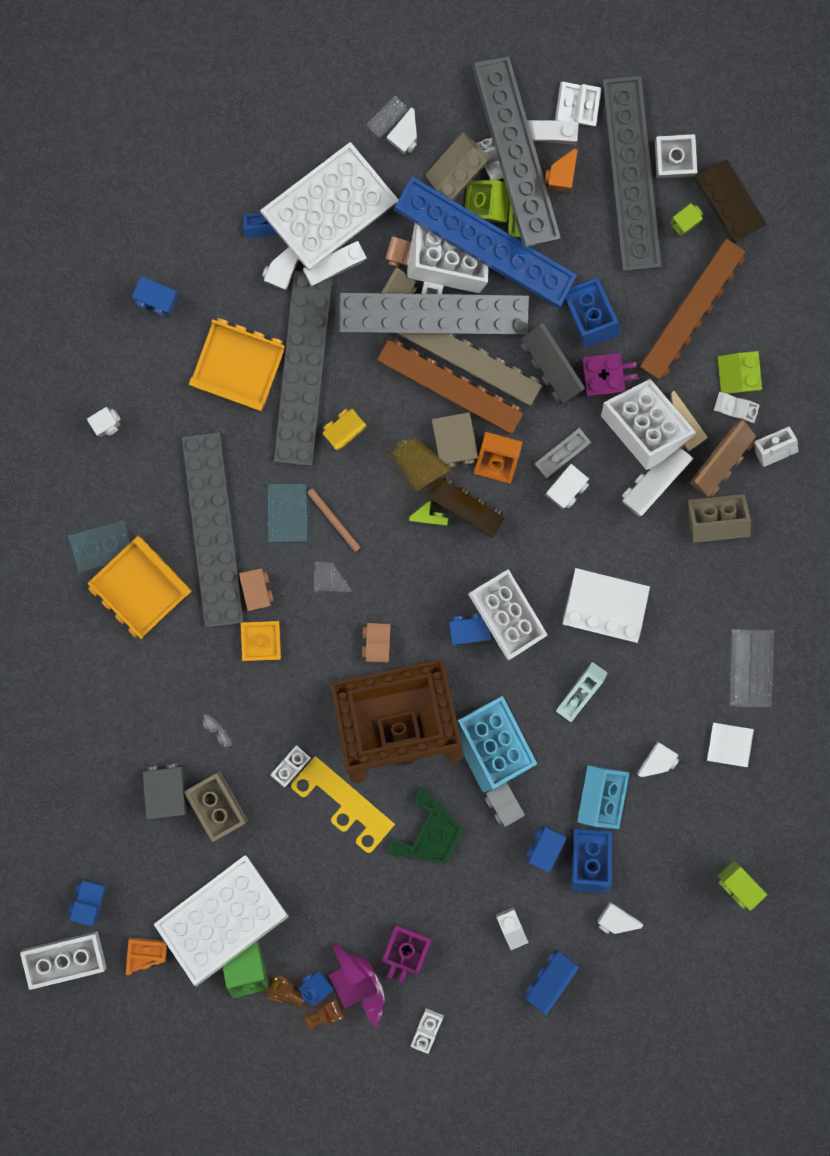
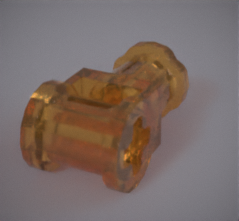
[266,975,304,1009]
[304,998,346,1031]

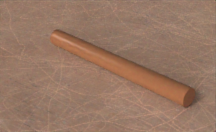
[307,488,361,552]

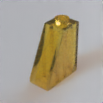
[392,438,452,491]

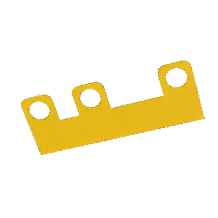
[291,756,395,853]

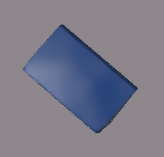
[243,213,279,238]

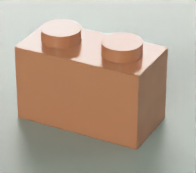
[239,568,274,611]

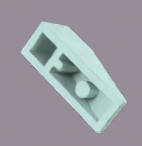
[556,662,607,722]

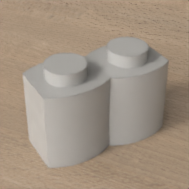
[485,782,525,827]

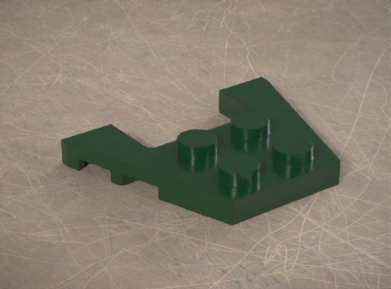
[387,787,464,863]

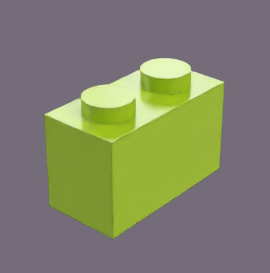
[670,203,703,237]

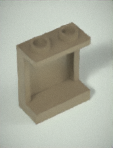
[432,412,478,468]

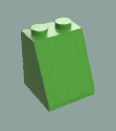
[223,940,270,998]

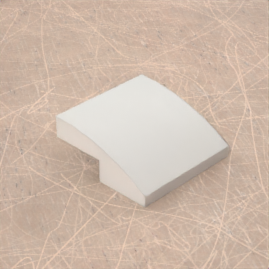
[555,82,601,126]
[707,723,754,767]

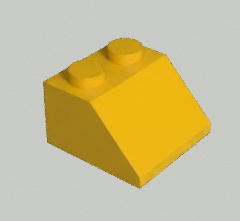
[323,409,367,452]

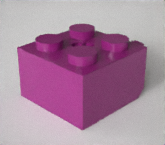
[581,353,639,397]
[382,923,432,984]

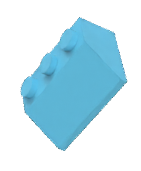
[577,766,629,829]

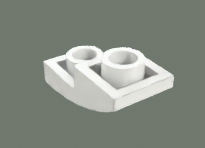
[270,745,310,788]
[410,1008,444,1054]

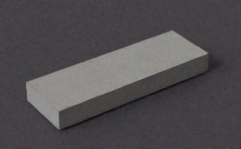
[535,428,591,478]

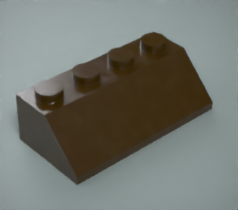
[694,159,767,244]
[427,477,505,538]

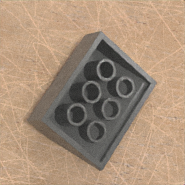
[520,323,585,404]

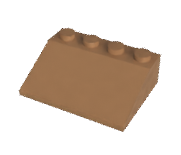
[689,420,756,497]

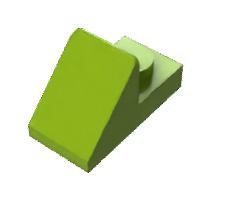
[409,500,448,526]

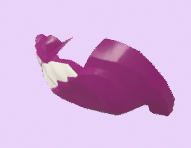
[328,943,385,1029]

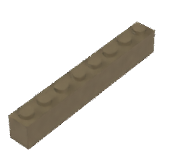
[396,333,542,406]

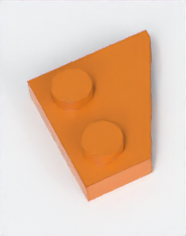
[126,937,167,975]

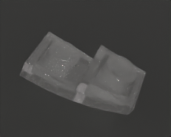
[366,95,409,138]
[202,713,233,748]

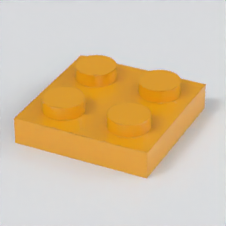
[241,621,281,661]

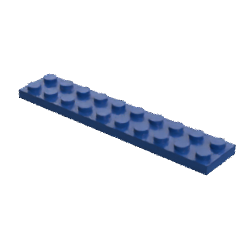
[393,176,577,308]

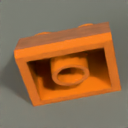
[545,149,578,193]
[474,432,522,484]

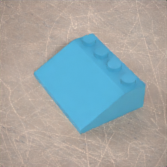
[457,696,537,792]

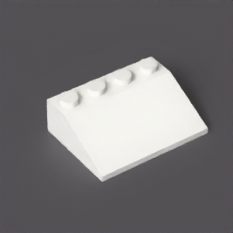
[407,223,488,293]
[601,379,696,470]
[562,568,650,643]
[468,569,547,660]

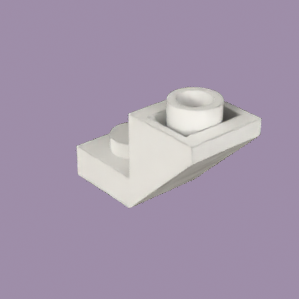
[476,137,503,180]
[714,392,759,423]

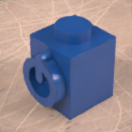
[298,972,333,1006]

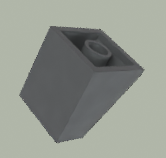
[143,763,188,819]

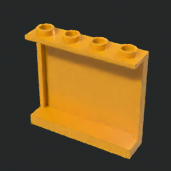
[189,318,286,412]
[88,535,192,639]

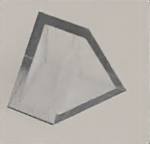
[314,562,353,592]

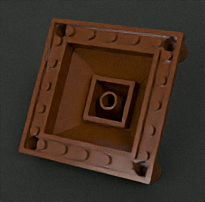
[331,659,464,783]

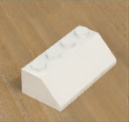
[621,448,693,517]

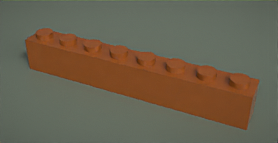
[639,239,746,380]
[377,339,523,435]

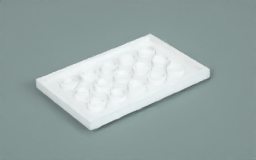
[260,142,398,271]
[154,855,289,987]

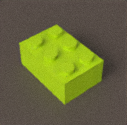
[718,861,767,911]

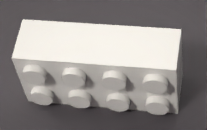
[20,931,107,990]

